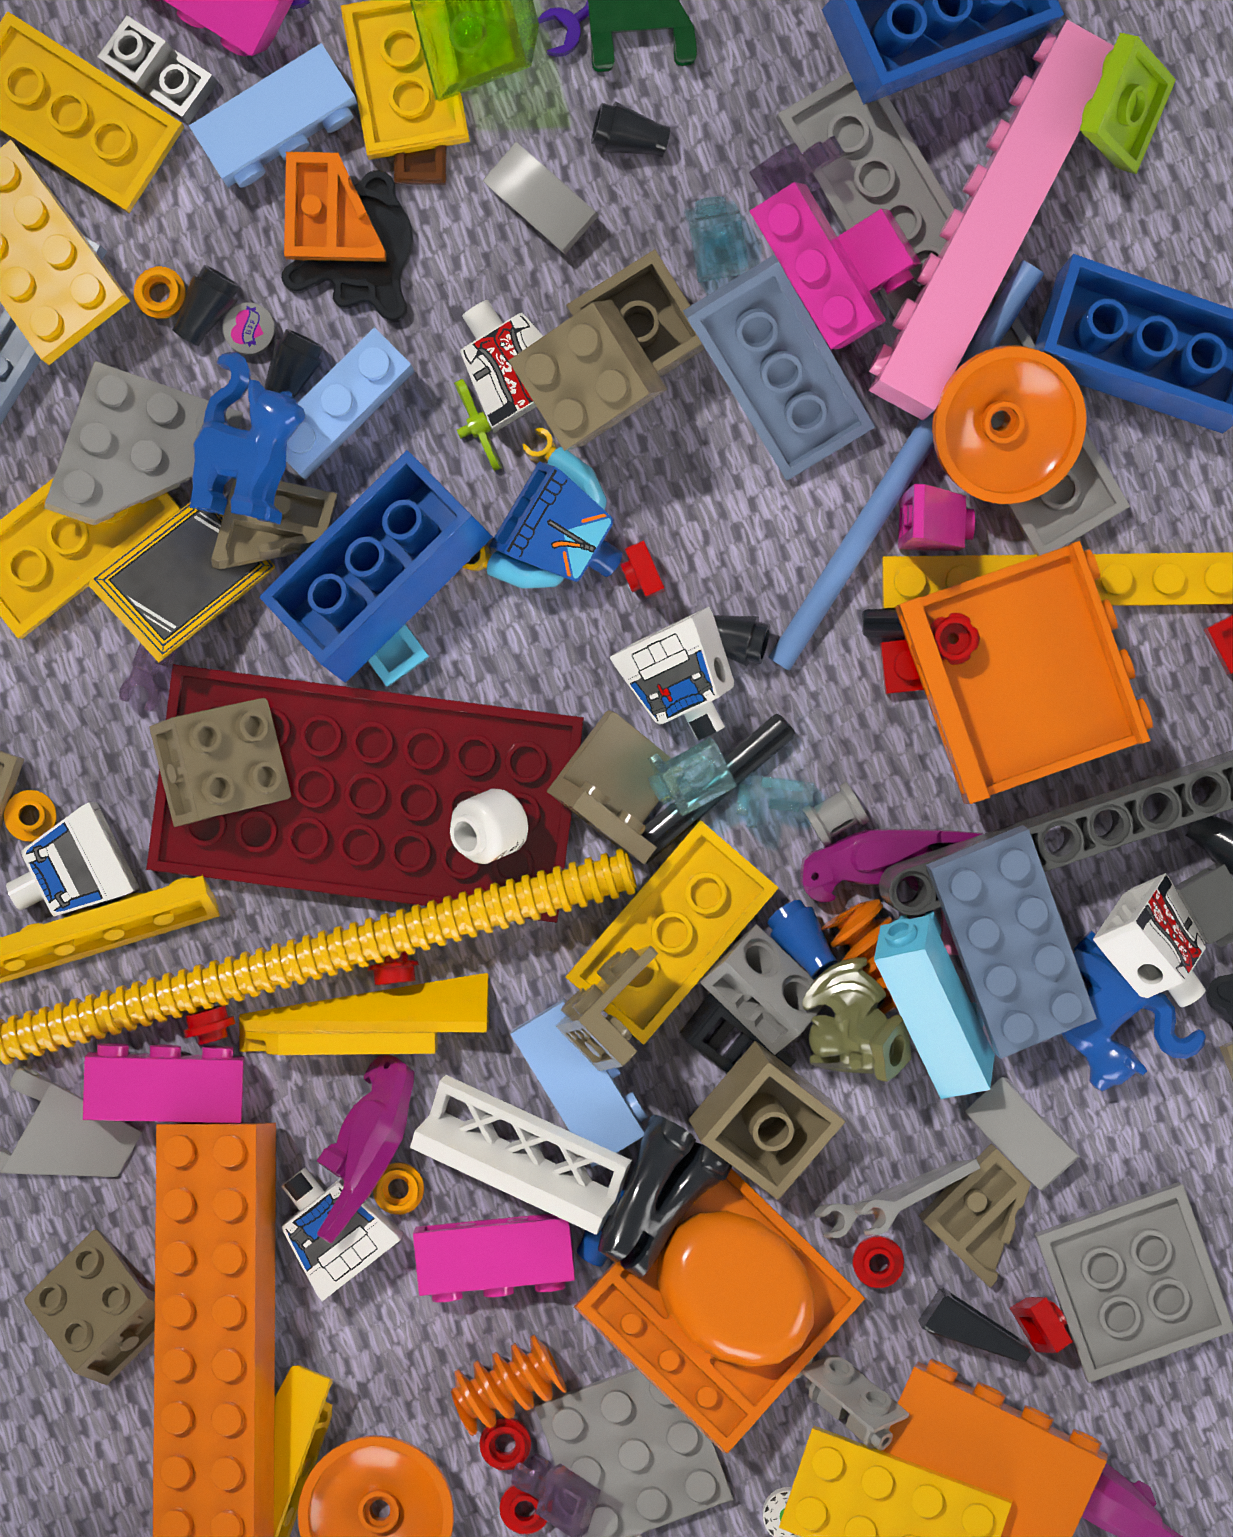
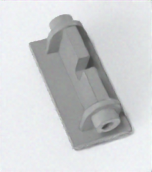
[801,1355,909,1451]

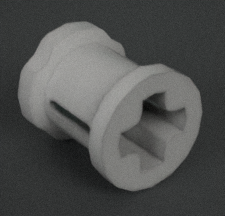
[802,782,870,847]

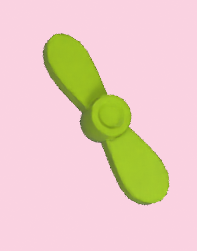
[454,379,503,472]

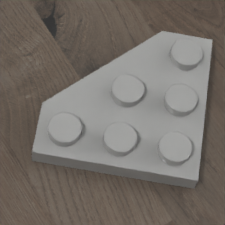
[44,361,243,526]

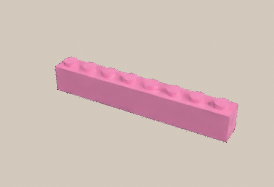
[868,19,1114,420]

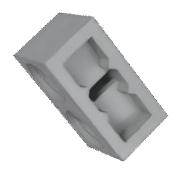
[700,924,824,1055]

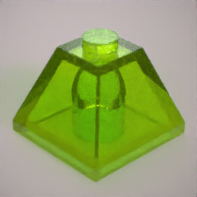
[410,0,539,101]

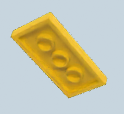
[0,11,185,214]
[0,140,130,365]
[0,478,181,639]
[565,820,779,1045]
[779,1425,1013,1537]

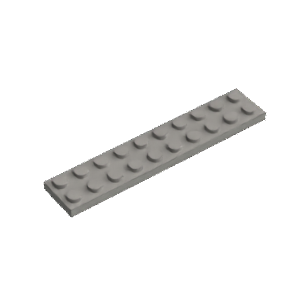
[776,71,1131,556]

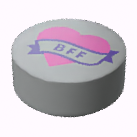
[223,302,276,356]

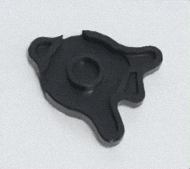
[281,170,414,323]

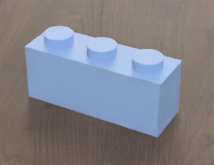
[189,43,358,188]
[286,327,415,480]
[510,998,649,1168]

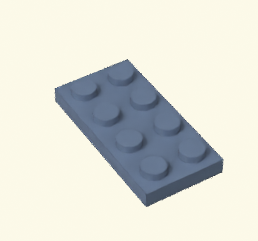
[683,255,875,481]
[926,825,1097,1059]

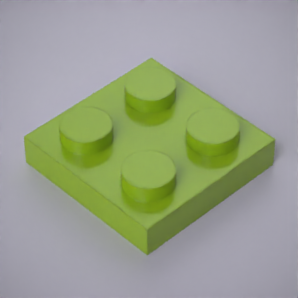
[1079,32,1176,174]

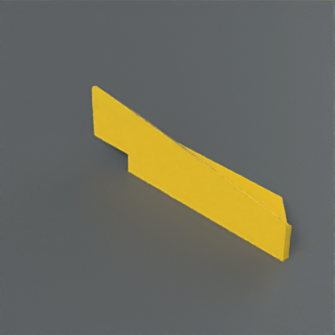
[239,973,489,1055]
[274,1365,333,1537]

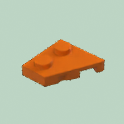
[284,152,386,261]

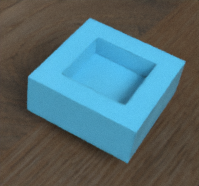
[368,624,429,687]

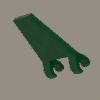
[588,0,697,72]

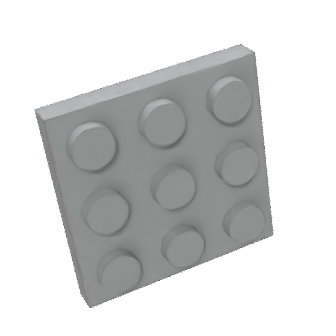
[1034,1182,1233,1383]
[535,1367,733,1537]

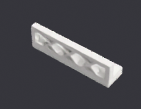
[410,1075,632,1235]

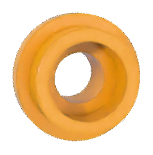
[134,266,186,319]
[4,790,57,842]
[373,1162,424,1215]

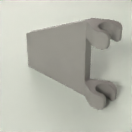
[0,1065,143,1177]
[814,1159,980,1239]

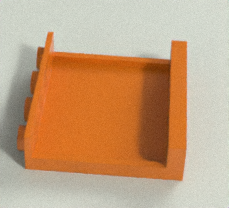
[895,541,1153,804]
[881,1359,1108,1537]

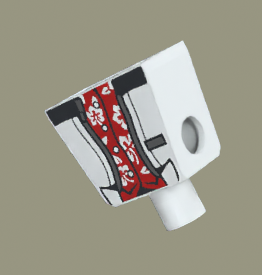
[460,300,543,433]
[1093,873,1206,1007]

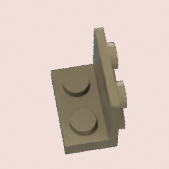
[149,698,291,827]
[546,710,682,864]
[556,945,658,1071]
[24,1230,155,1386]

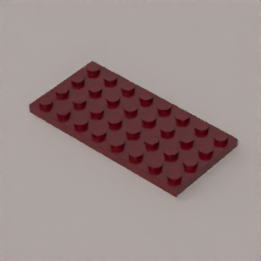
[146,664,584,923]

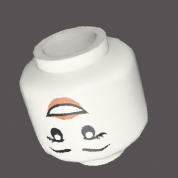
[450,789,528,864]

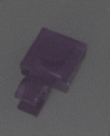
[749,136,845,200]
[119,643,178,712]
[511,1454,601,1537]

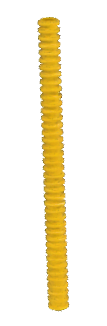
[0,848,637,1065]

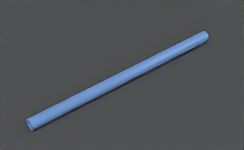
[768,260,1044,671]

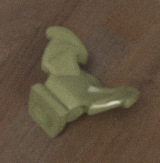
[802,958,911,1082]

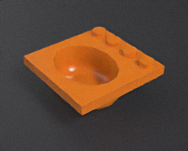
[574,1168,866,1453]

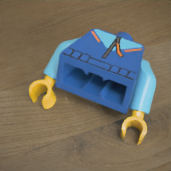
[463,428,623,589]

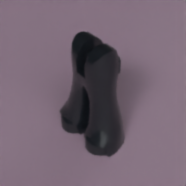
[598,1115,732,1278]

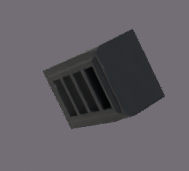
[680,993,796,1072]
[918,1288,1031,1363]

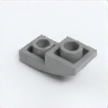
[97,15,219,124]
[482,142,599,254]
[965,1077,1080,1191]

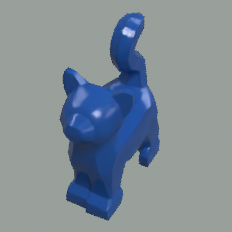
[189,352,305,524]
[1062,931,1206,1092]

